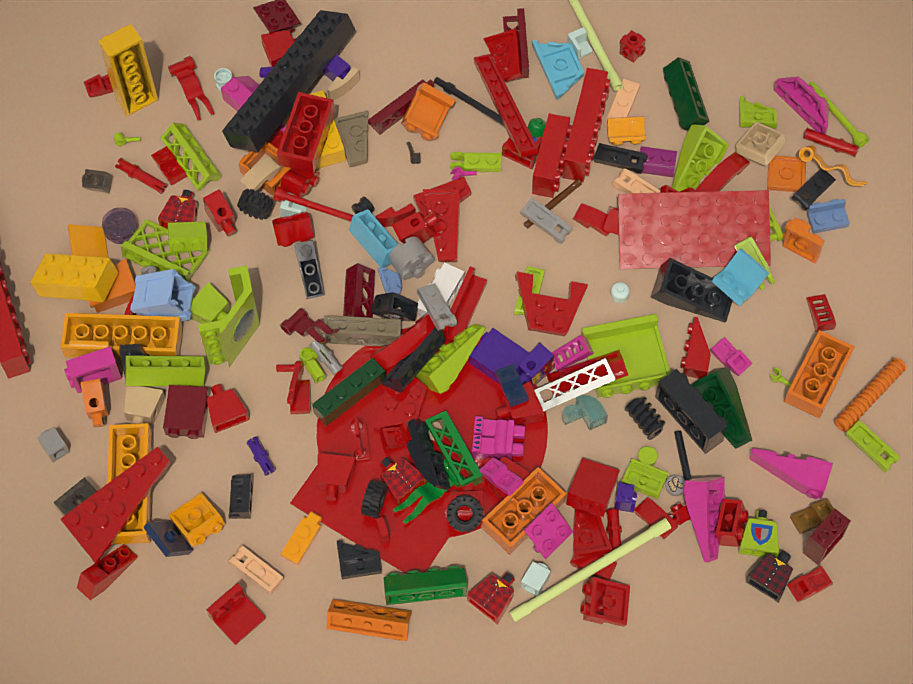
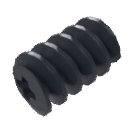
[625,397,666,440]

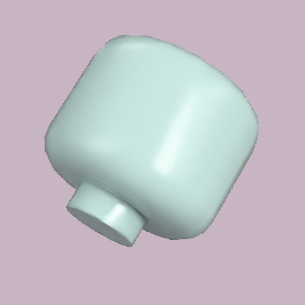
[610,282,630,303]

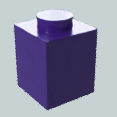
[323,54,351,81]

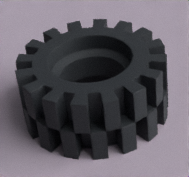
[237,189,274,220]
[361,480,387,519]
[447,495,483,533]

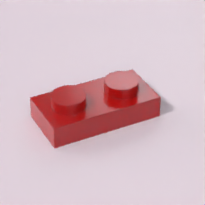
[443,490,484,514]

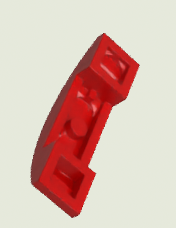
[696,152,750,192]
[370,312,435,370]

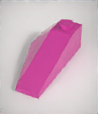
[749,448,833,499]
[683,477,725,562]

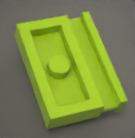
[621,458,668,499]

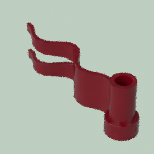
[280,308,339,344]

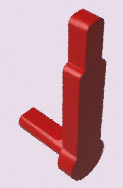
[276,361,304,404]

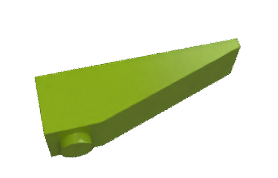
[672,125,729,192]
[416,324,485,394]

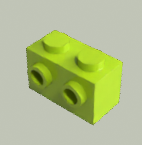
[168,221,207,252]

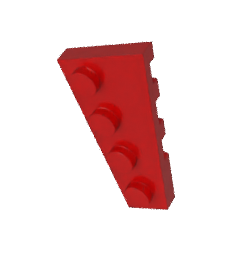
[423,189,460,262]

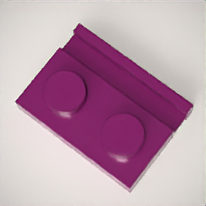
[640,146,677,177]

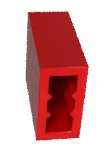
[566,458,620,517]

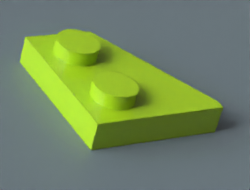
[739,96,777,128]

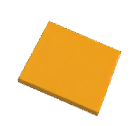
[67,224,108,258]

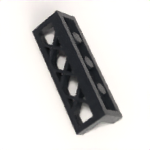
[381,327,446,393]

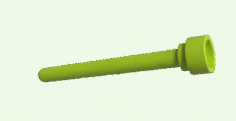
[809,82,870,148]

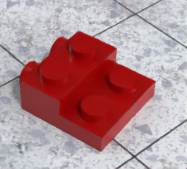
[580,577,630,627]

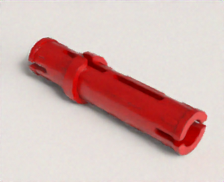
[803,127,859,157]
[115,158,167,194]

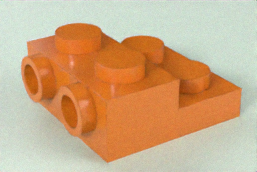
[782,217,825,264]

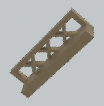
[323,315,401,346]

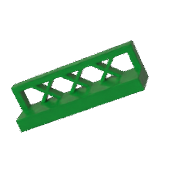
[425,411,482,487]

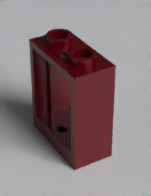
[803,508,851,566]

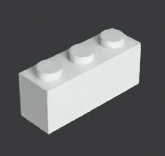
[417,262,465,317]

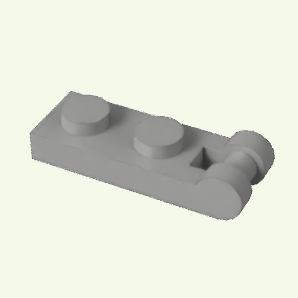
[520,197,573,244]
[417,283,457,331]

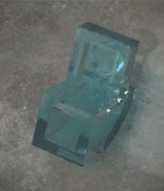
[562,395,608,431]

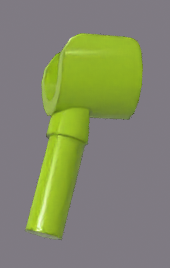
[114,132,140,147]
[770,368,792,387]

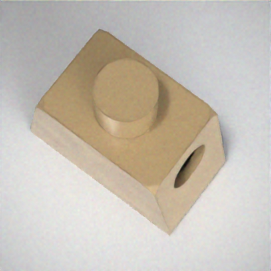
[124,386,165,425]

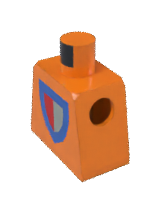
[80,379,109,428]

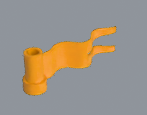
[799,145,868,187]

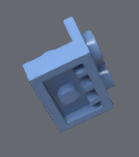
[807,199,850,234]

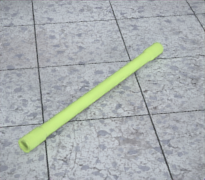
[569,0,623,91]
[509,518,671,622]

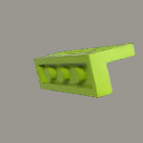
[161,122,222,191]

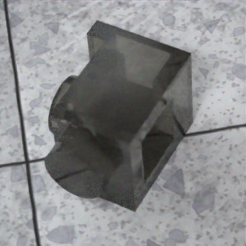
[82,169,113,194]

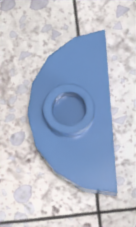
[377,267,402,295]

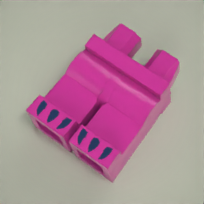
[472,416,525,460]

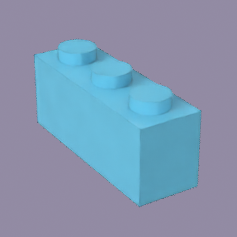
[349,209,398,268]

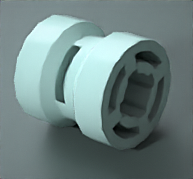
[214,68,233,92]

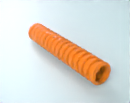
[834,358,907,432]

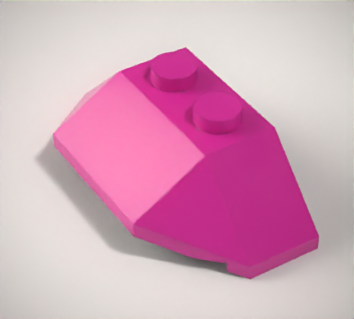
[773,76,829,134]

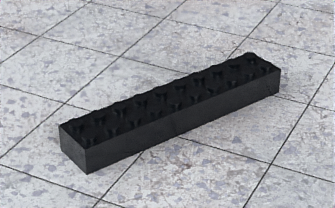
[222,10,355,152]

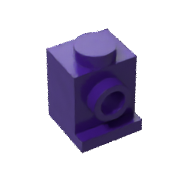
[614,483,637,513]

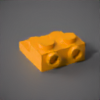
[168,493,225,547]

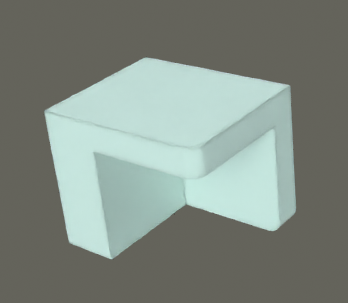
[567,27,593,59]
[280,193,307,217]

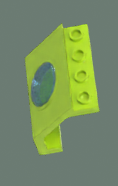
[198,265,260,368]

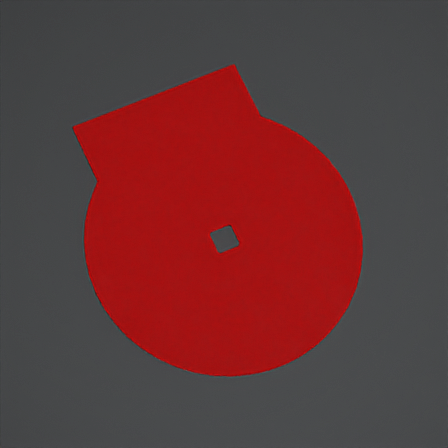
[290,327,548,574]

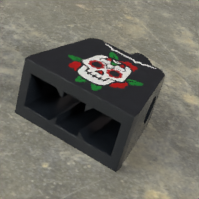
[371,292,418,321]

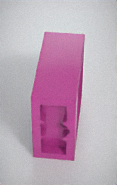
[64,347,122,393]

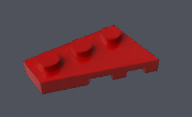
[483,28,523,82]

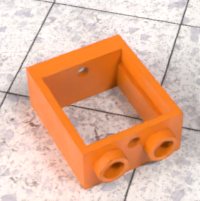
[239,142,292,197]

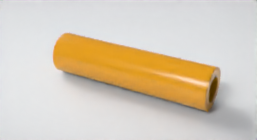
[69,339,110,350]

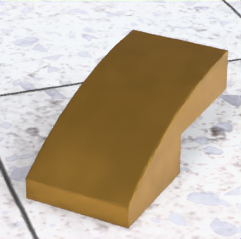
[790,498,834,534]

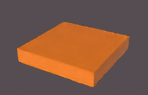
[767,155,806,192]

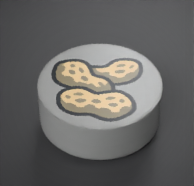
[665,475,685,496]

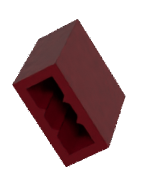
[163,385,210,439]

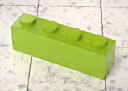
[125,356,205,386]

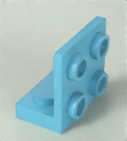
[712,249,769,306]

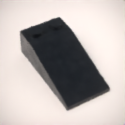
[651,258,733,323]

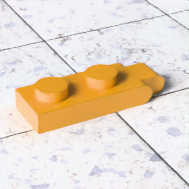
[280,512,322,565]

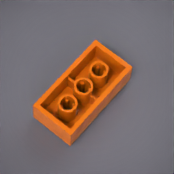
[784,330,855,419]
[481,467,567,555]

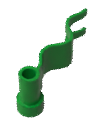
[393,459,465,524]

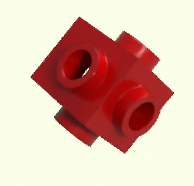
[619,30,646,63]

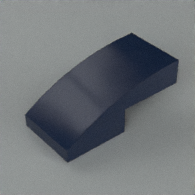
[495,364,529,407]

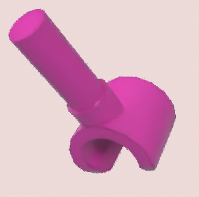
[450,167,477,180]

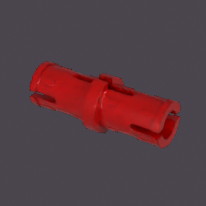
[606,509,622,551]

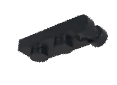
[593,143,648,174]
[791,168,836,211]

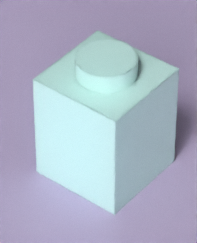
[521,562,551,597]

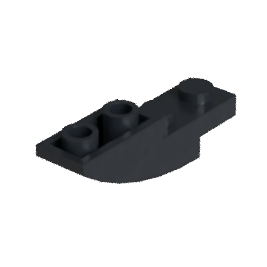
[406,419,450,490]

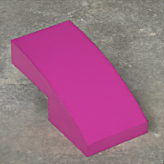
[710,337,753,376]
[479,457,523,496]

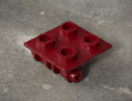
[253,0,301,33]

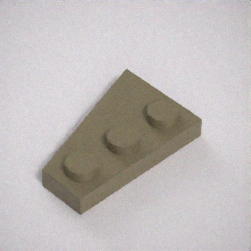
[334,110,368,167]

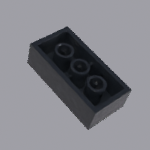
[655,369,727,454]

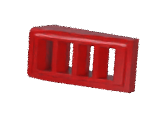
[806,294,836,332]

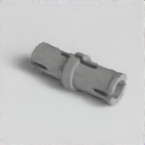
[309,340,343,375]

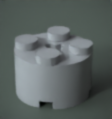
[389,237,434,280]

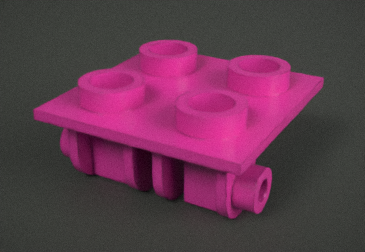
[524,503,573,559]

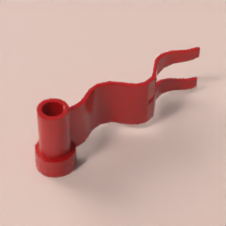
[168,56,214,120]

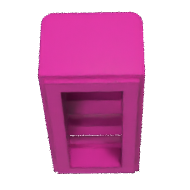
[552,335,594,371]

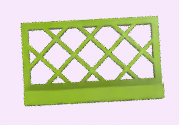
[121,219,210,283]

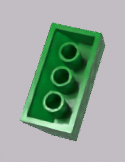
[383,566,467,606]

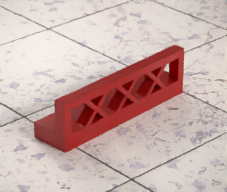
[443,266,487,343]
[546,350,629,397]

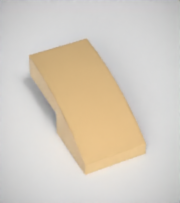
[327,67,360,100]
[240,156,282,191]

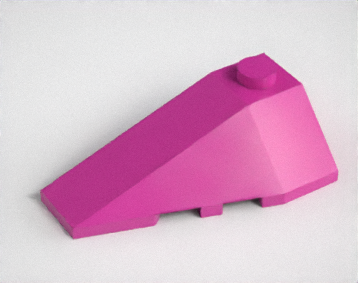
[221,76,285,133]

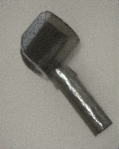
[406,142,421,164]

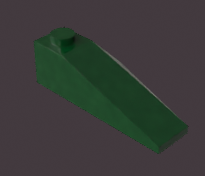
[691,368,753,449]

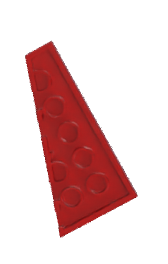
[60,446,170,565]

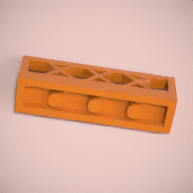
[326,599,412,641]

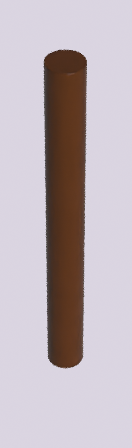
[523,179,582,229]

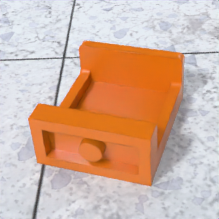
[401,83,455,141]

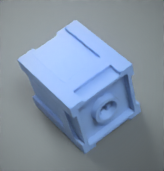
[130,269,196,321]

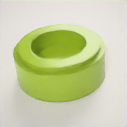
[638,446,658,466]

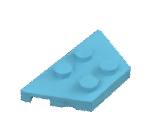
[532,40,584,100]

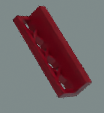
[503,8,529,79]
[368,79,434,135]
[343,263,375,339]

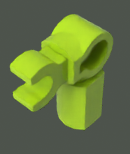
[299,343,330,383]

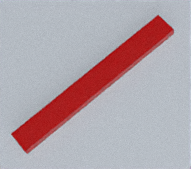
[474,54,538,158]

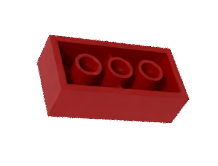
[277,92,335,173]
[532,113,572,198]

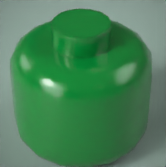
[527,118,546,138]

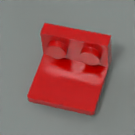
[206,583,266,645]

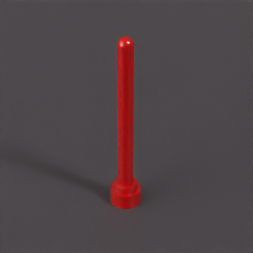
[273,186,353,222]

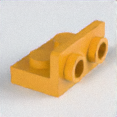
[607,116,646,145]

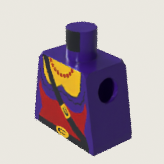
[518,343,555,386]

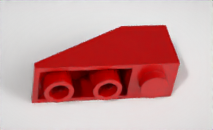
[681,317,711,379]
[76,544,138,601]

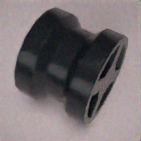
[351,196,375,214]

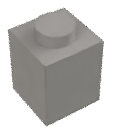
[37,427,69,463]

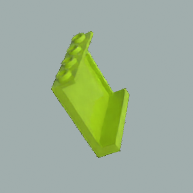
[581,314,671,398]

